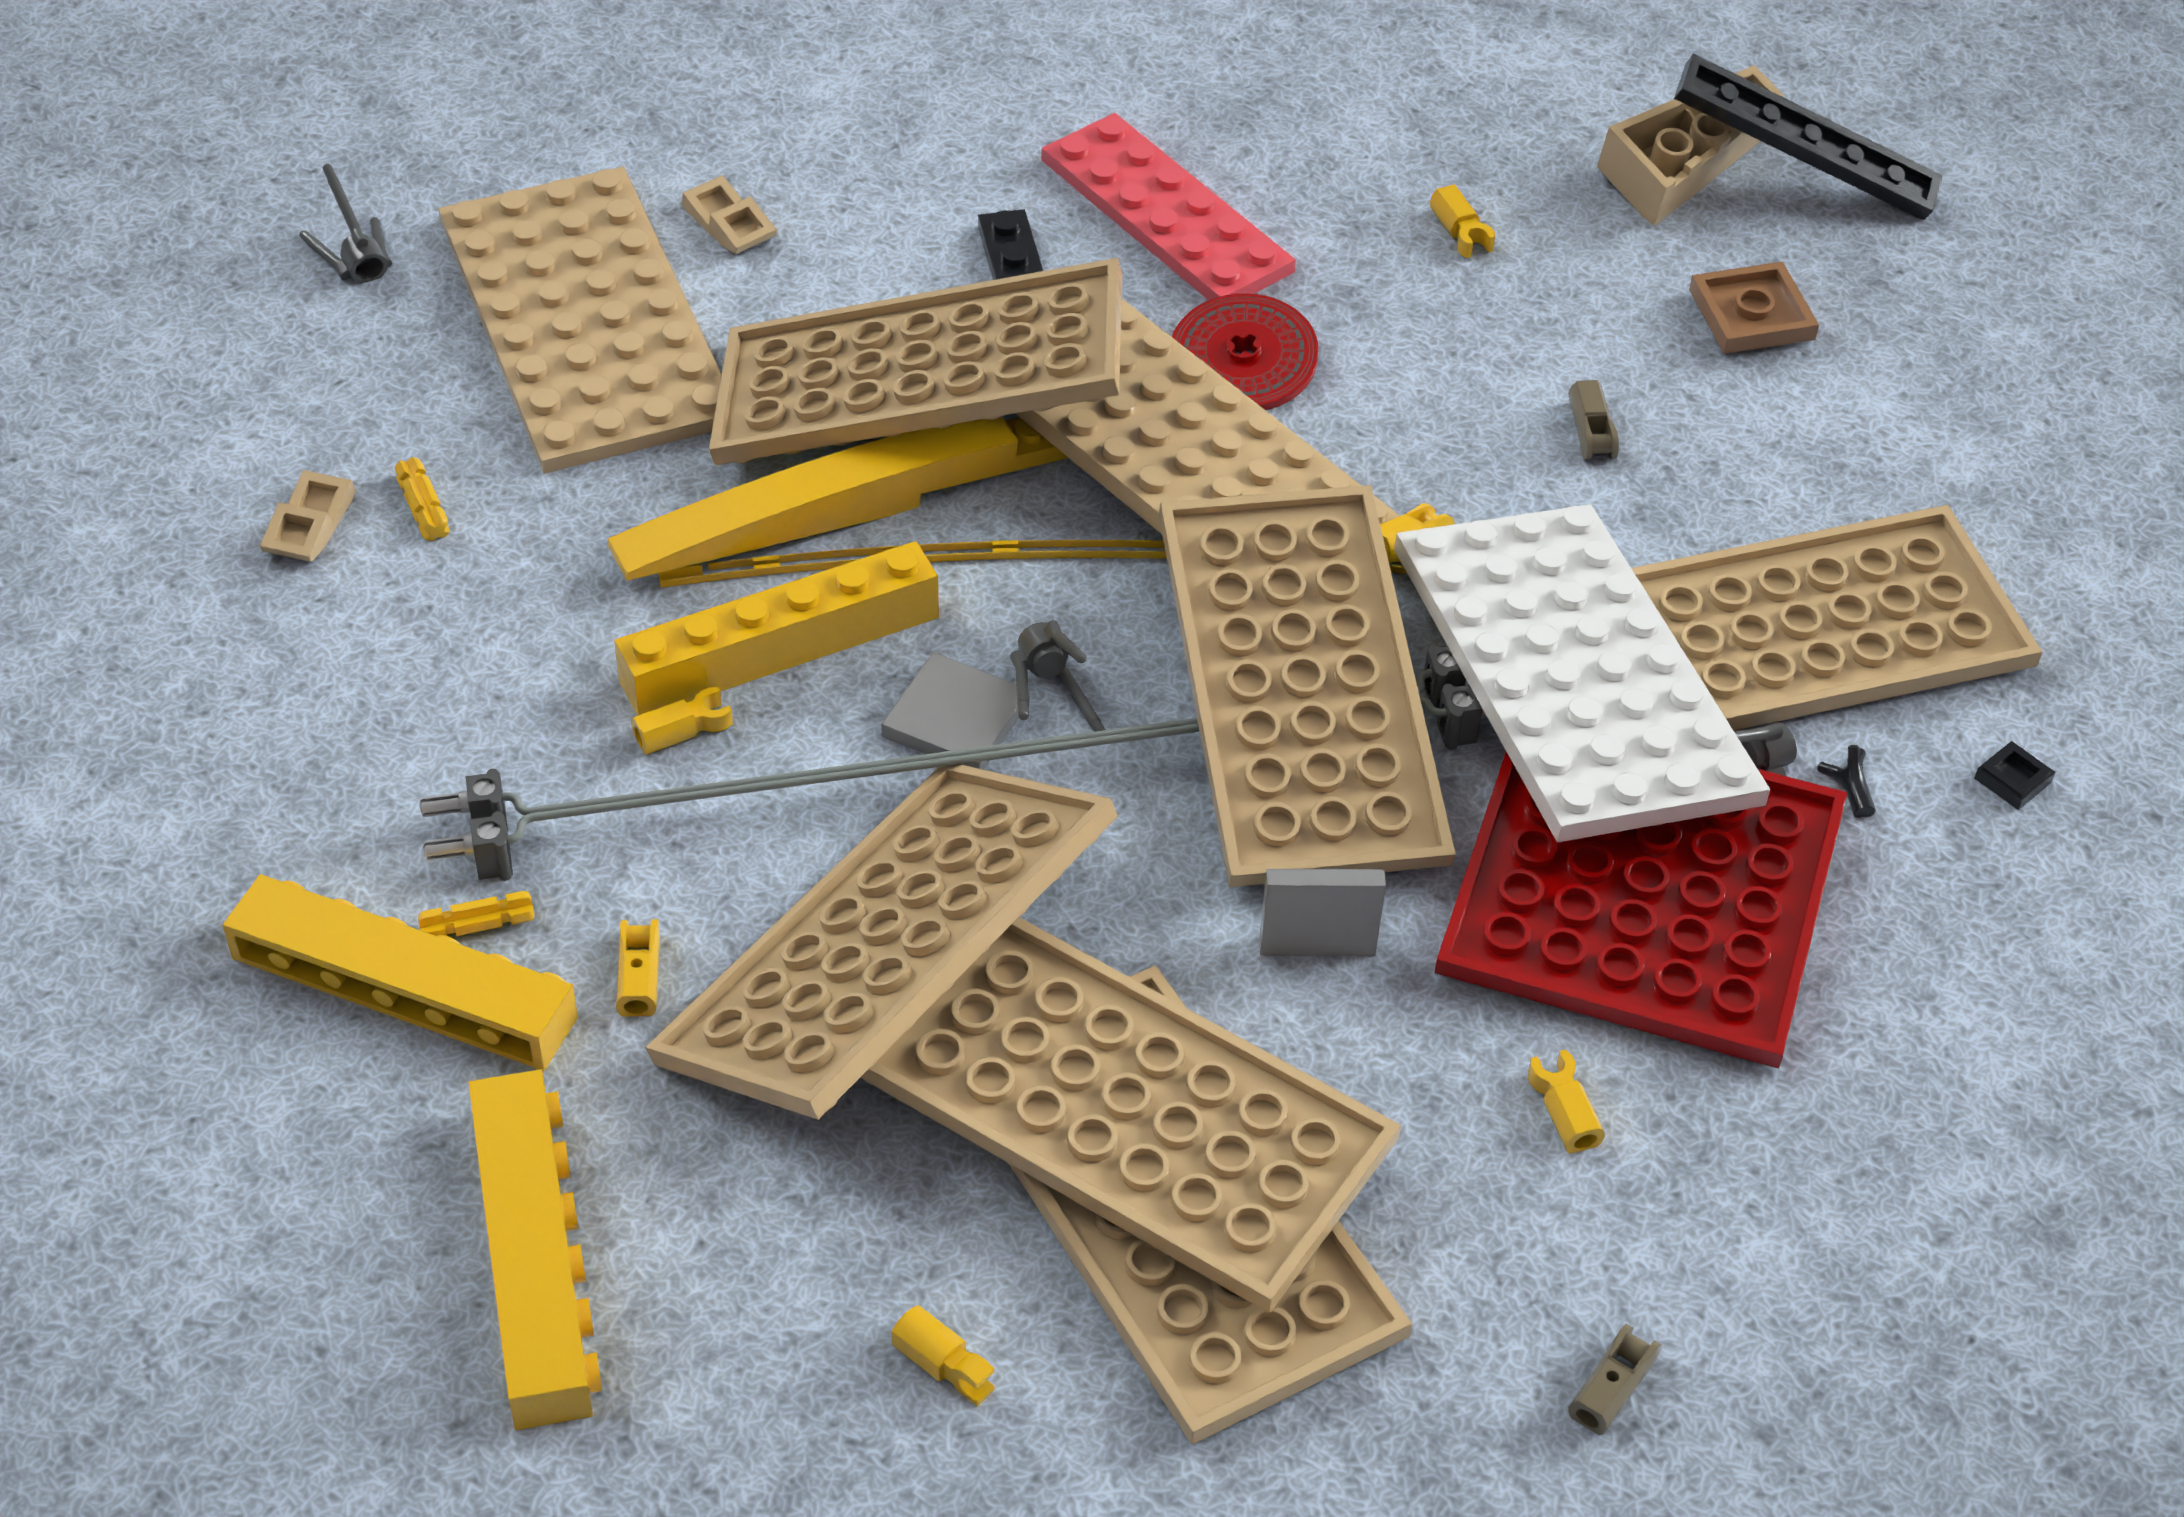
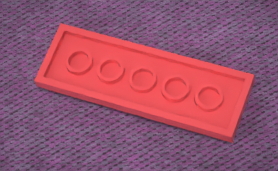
[1041,112,1296,300]

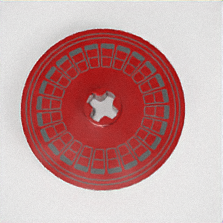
[1172,293,1319,410]

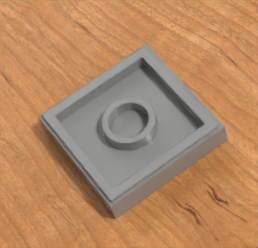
[881,652,1030,769]
[1259,869,1386,956]

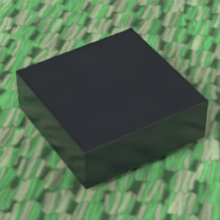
[1974,741,2056,810]

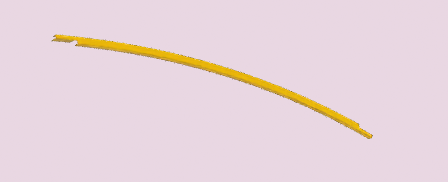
[659,540,1407,588]

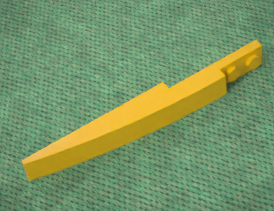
[608,417,1068,581]

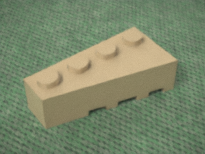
[1597,65,1783,226]

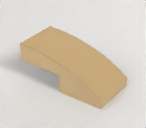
[681,175,777,254]
[260,470,356,562]

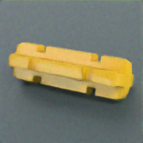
[394,457,450,541]
[418,891,535,936]

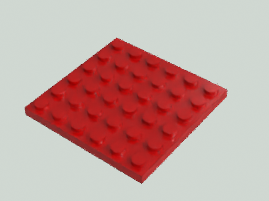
[1434,752,1848,1069]

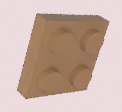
[1689,261,1819,354]

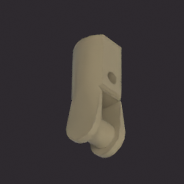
[1568,380,1619,460]
[1568,1324,1662,1435]

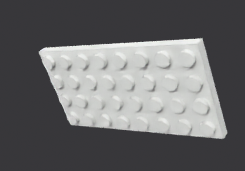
[1394,504,1770,842]

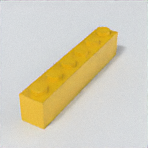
[614,541,939,716]
[222,874,578,1071]
[468,1069,603,1431]

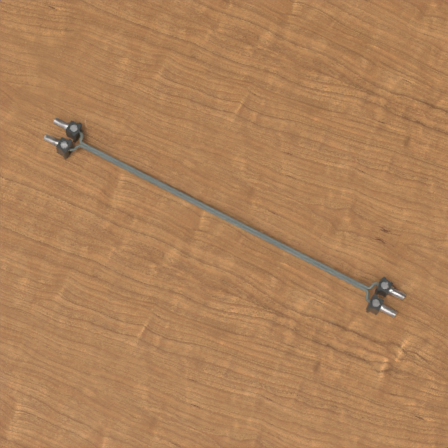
[419,644,1487,881]

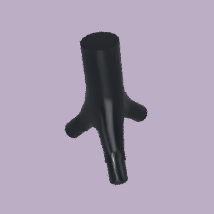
[1817,745,1876,818]

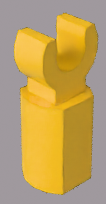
[1430,184,1495,258]
[631,687,733,755]
[1528,1050,1605,1154]
[891,1305,995,1407]

